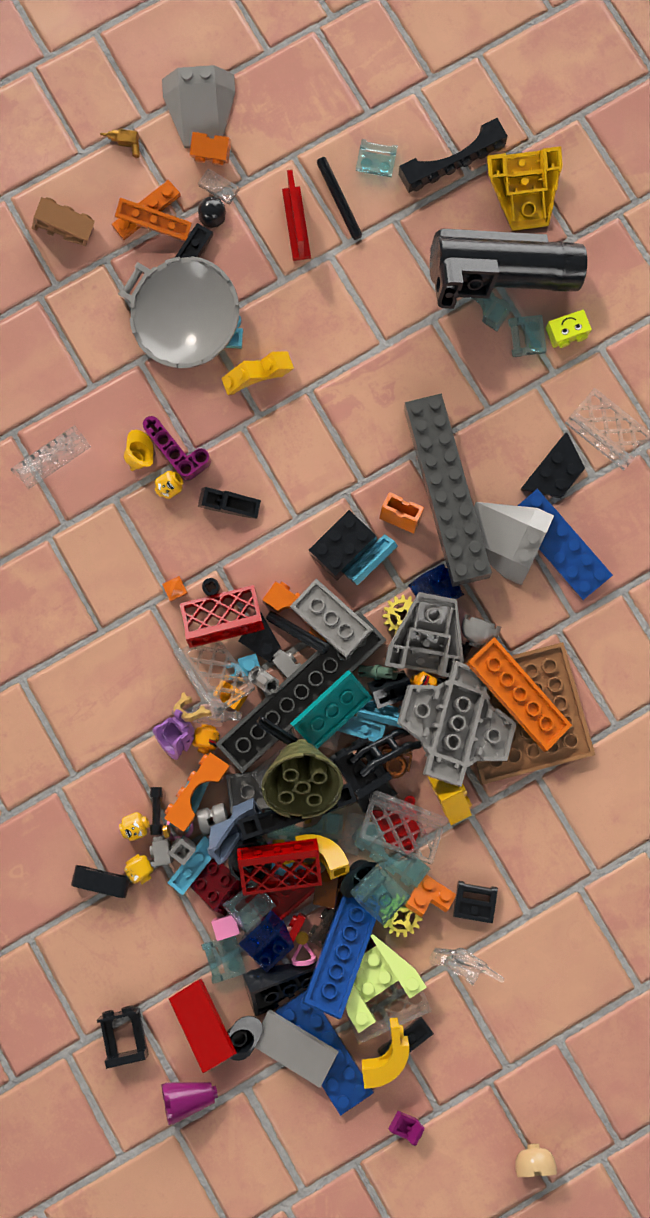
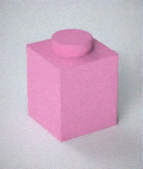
[211,912,243,941]

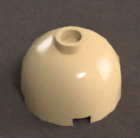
[515,1144,557,1177]

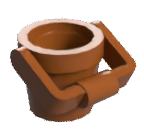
[381,746,412,779]

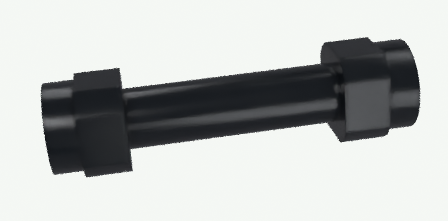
[150,787,163,835]

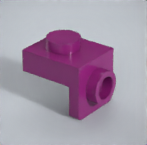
[388,1111,425,1146]

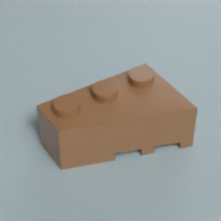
[32,197,95,246]

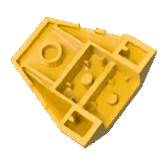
[487,146,563,231]

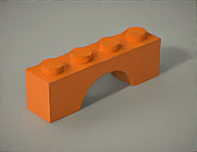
[262,581,327,642]
[164,752,230,832]

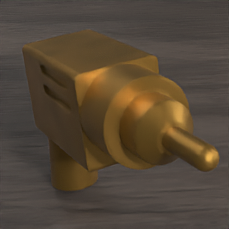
[100,129,140,158]

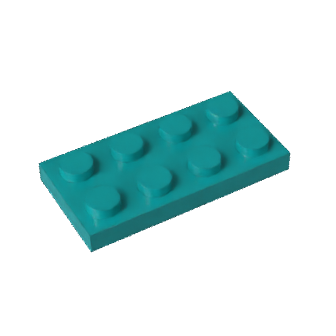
[290,670,373,749]

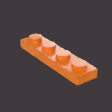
[111,179,181,240]
[115,197,192,241]

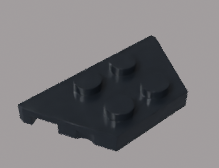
[521,432,585,499]

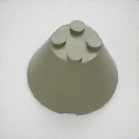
[262,739,343,819]

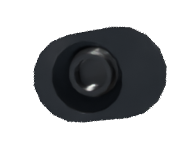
[340,859,382,898]
[227,1016,263,1061]

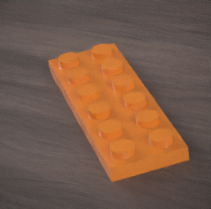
[466,637,572,752]

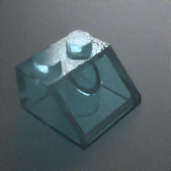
[350,863,411,925]

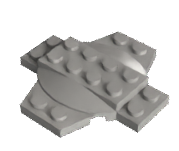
[397,661,517,787]

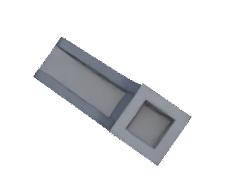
[207,798,262,865]

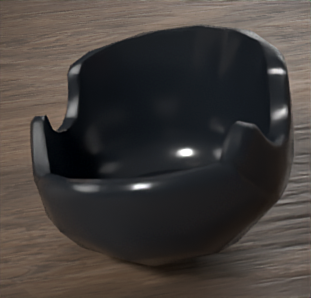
[198,197,226,228]

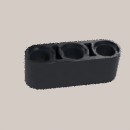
[71,865,130,898]

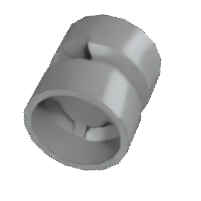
[197,803,229,835]

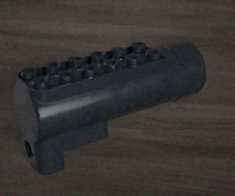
[430,229,588,309]

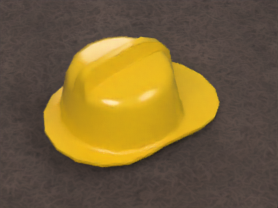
[123,430,153,471]

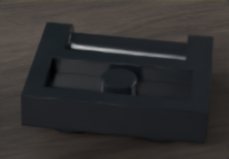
[453,880,498,924]

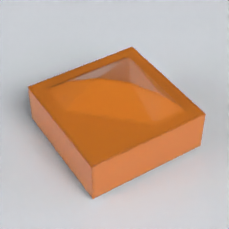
[162,576,188,602]

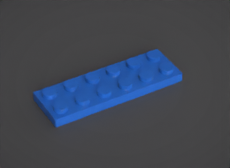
[518,488,613,600]
[302,894,382,1019]
[275,989,374,1116]

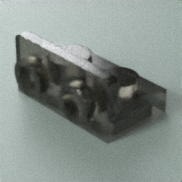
[308,908,337,948]

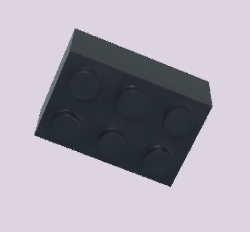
[309,510,377,581]

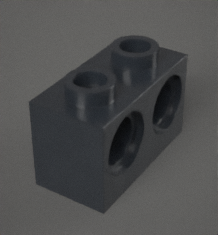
[367,670,411,709]

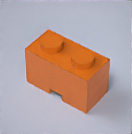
[190,132,231,166]
[379,492,424,534]

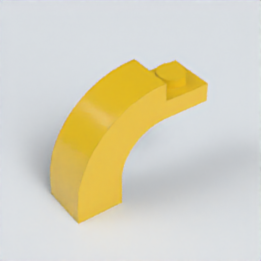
[283,834,349,880]
[362,1018,409,1089]

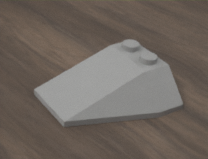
[162,65,235,148]
[474,502,554,585]
[385,592,464,677]

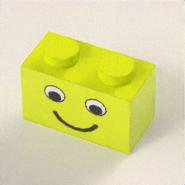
[546,309,592,348]

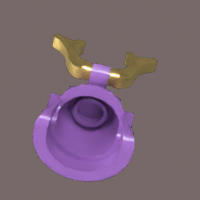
[153,692,212,760]

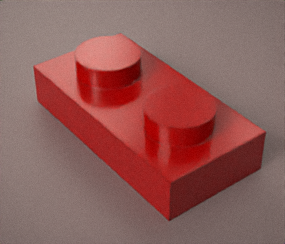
[279,912,306,954]

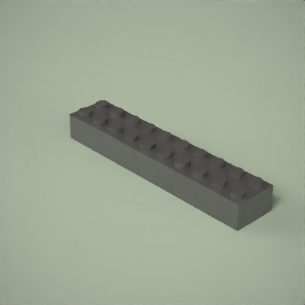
[404,393,492,587]
[216,612,386,773]

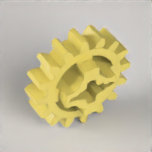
[382,595,413,633]
[380,893,423,937]

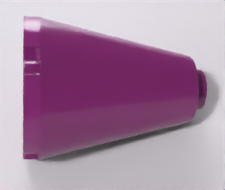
[161,1082,218,1125]

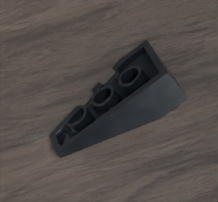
[243,961,317,1017]

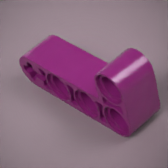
[143,416,211,480]

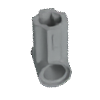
[248,666,280,695]

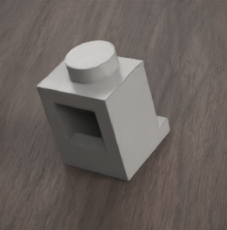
[272,649,301,678]
[150,835,173,867]
[168,835,196,866]

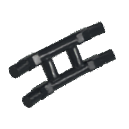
[349,729,422,778]

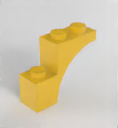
[221,351,294,395]

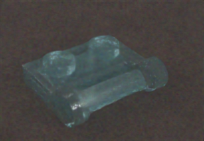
[356,139,398,178]
[508,315,547,357]
[223,883,276,932]
[201,935,247,984]

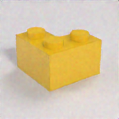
[427,776,472,825]

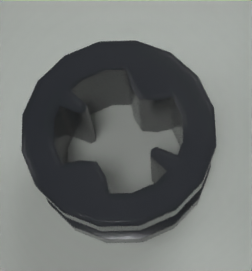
[202,578,220,596]

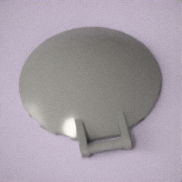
[118,256,239,368]

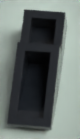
[198,487,261,519]

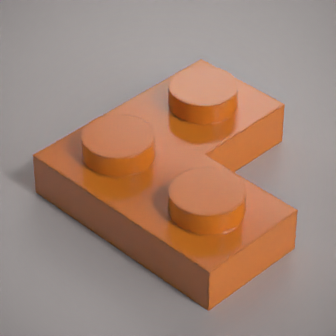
[405,873,456,917]

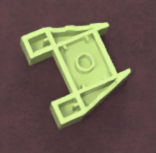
[346,934,427,1033]

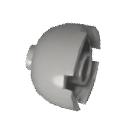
[461,614,502,648]

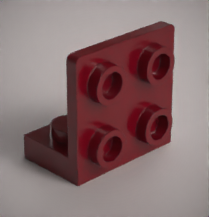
[190,858,250,915]

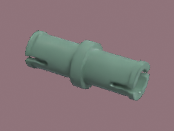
[358,664,398,680]

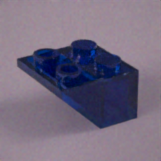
[408,563,464,599]
[239,910,294,972]

